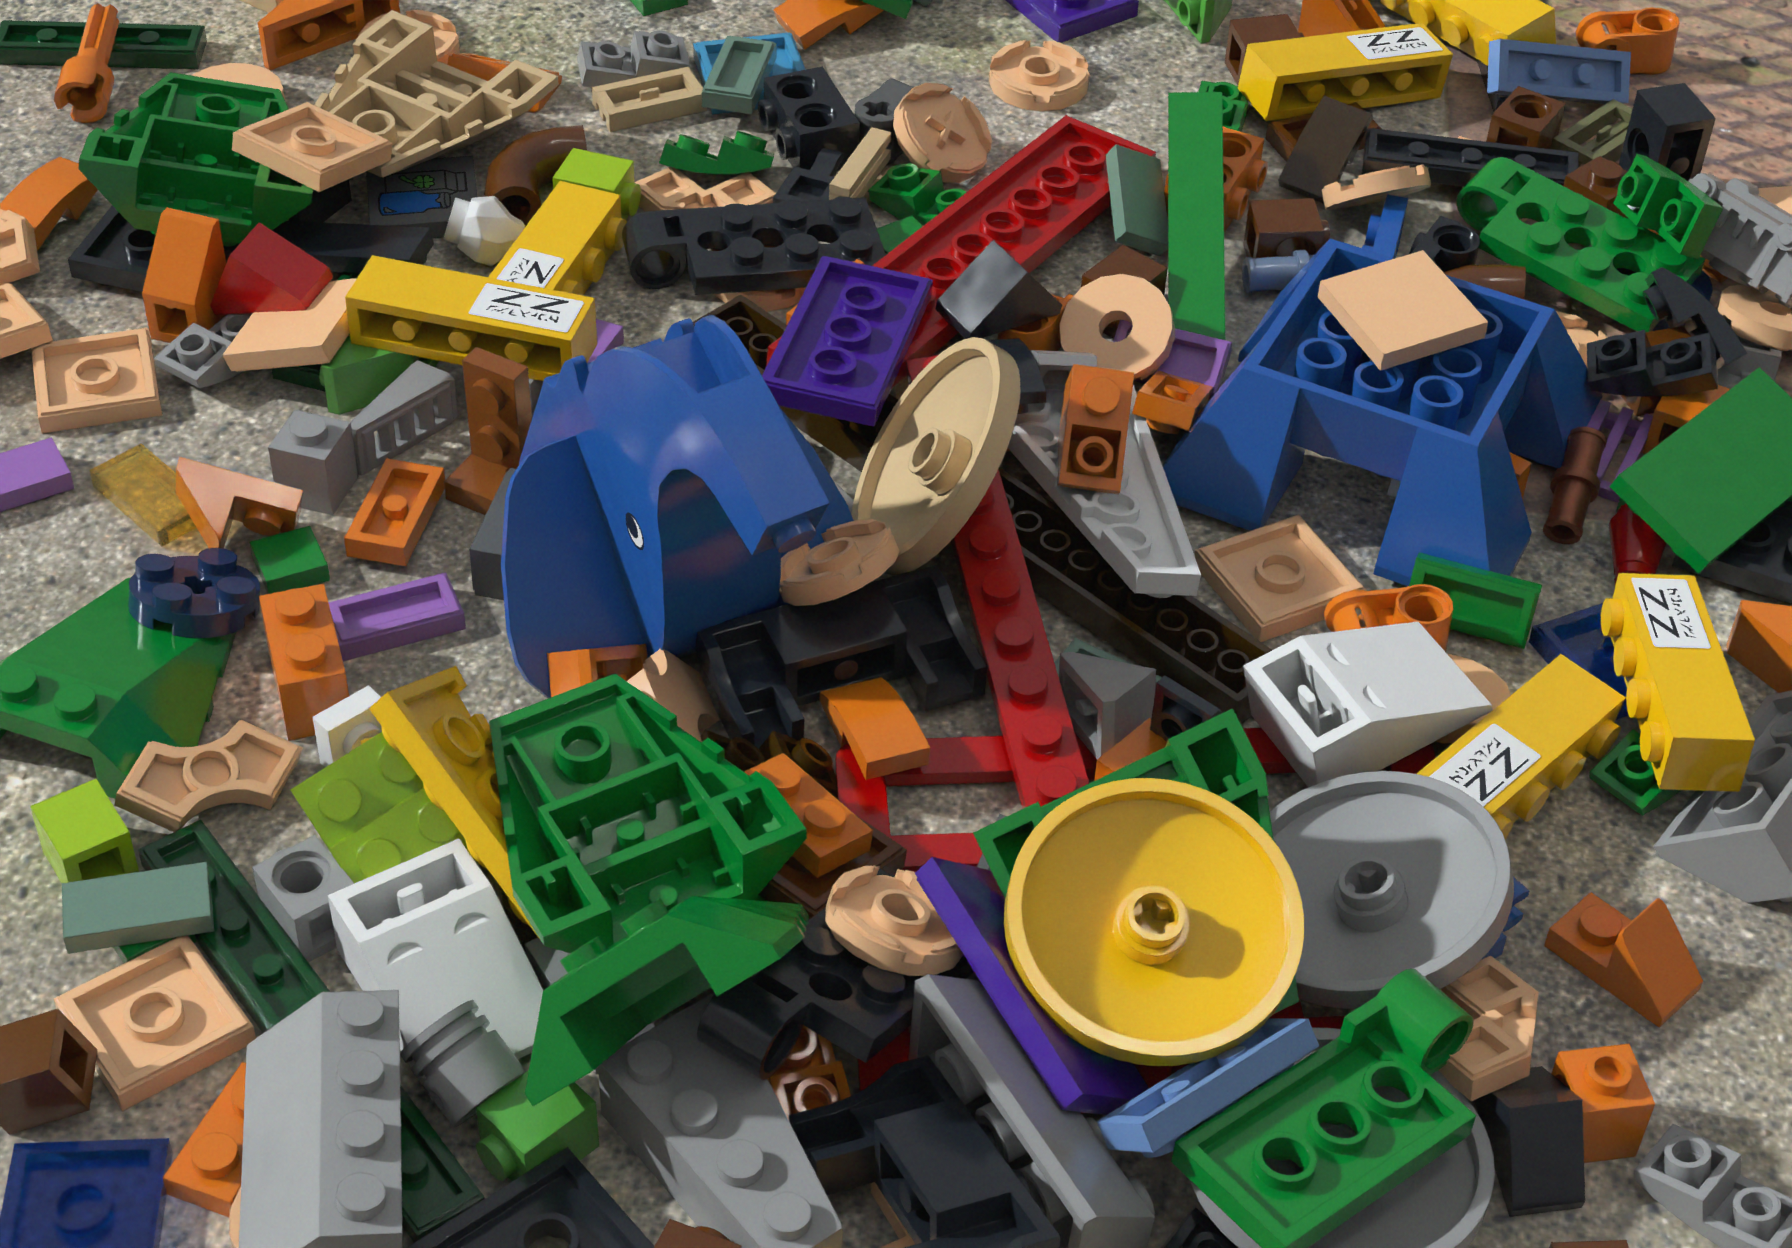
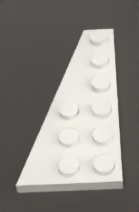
[1008,385,1201,598]

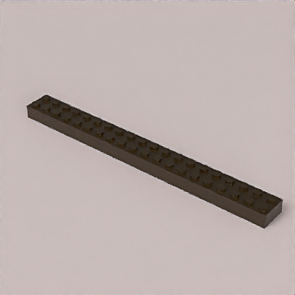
[693,295,1272,724]

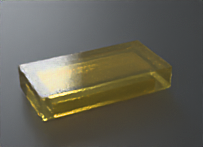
[89,444,196,547]

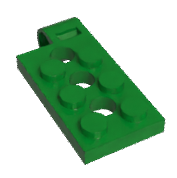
[1456,157,1705,332]
[1171,968,1476,1248]

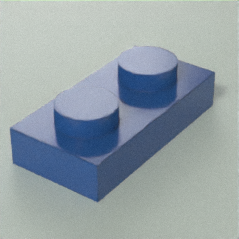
[1362,194,1408,259]

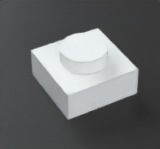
[313,685,382,767]

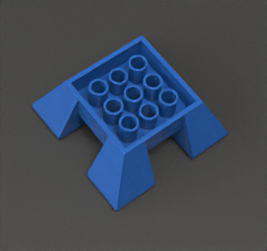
[1162,238,1603,587]

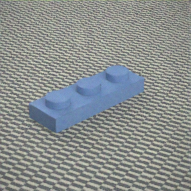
[1487,39,1631,104]
[1097,1018,1319,1158]

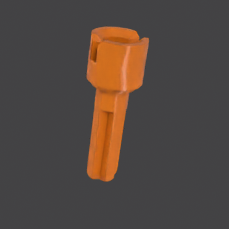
[54,3,119,123]

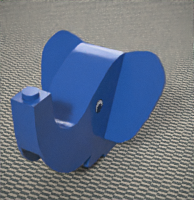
[501,315,854,698]

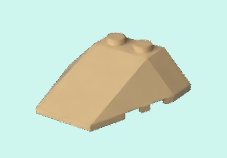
[314,10,559,178]

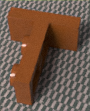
[444,347,532,515]

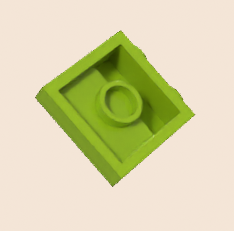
[290,732,473,884]

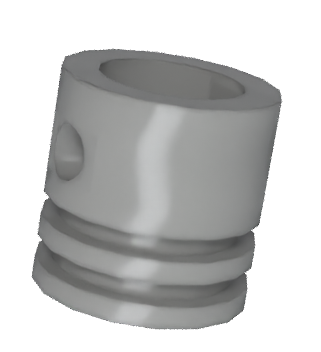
[400,1000,526,1128]

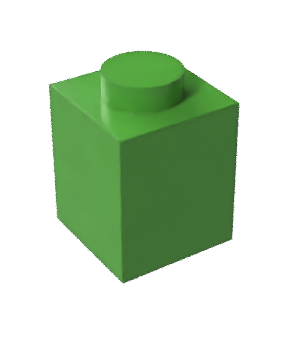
[476,1070,599,1181]

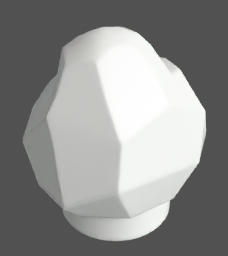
[443,196,525,266]

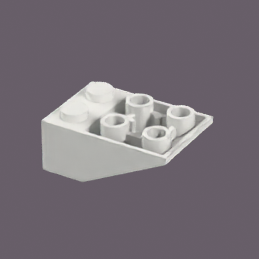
[1243,621,1492,787]
[328,839,543,1100]

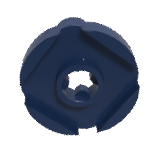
[128,548,260,638]

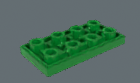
[1609,367,1792,574]

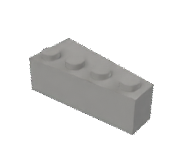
[598,992,843,1248]

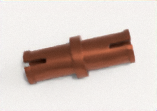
[1543,426,1607,544]

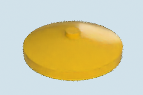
[1004,778,1304,1066]

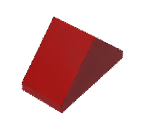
[210,223,334,315]

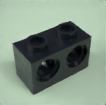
[758,66,860,171]

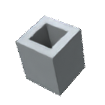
[268,410,358,515]

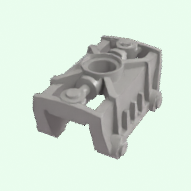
[1688,173,1792,309]

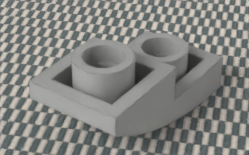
[577,31,690,87]
[154,313,253,388]
[1634,1124,1792,1248]

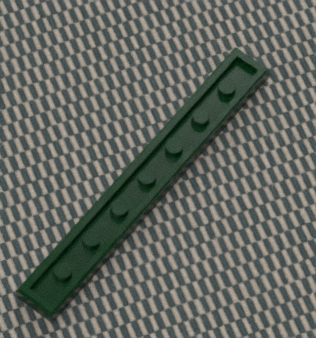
[138,819,485,1243]

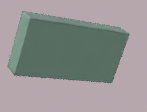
[702,36,777,114]
[1106,144,1168,256]
[62,862,214,954]

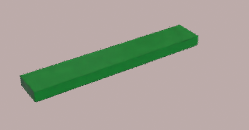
[1168,92,1225,340]

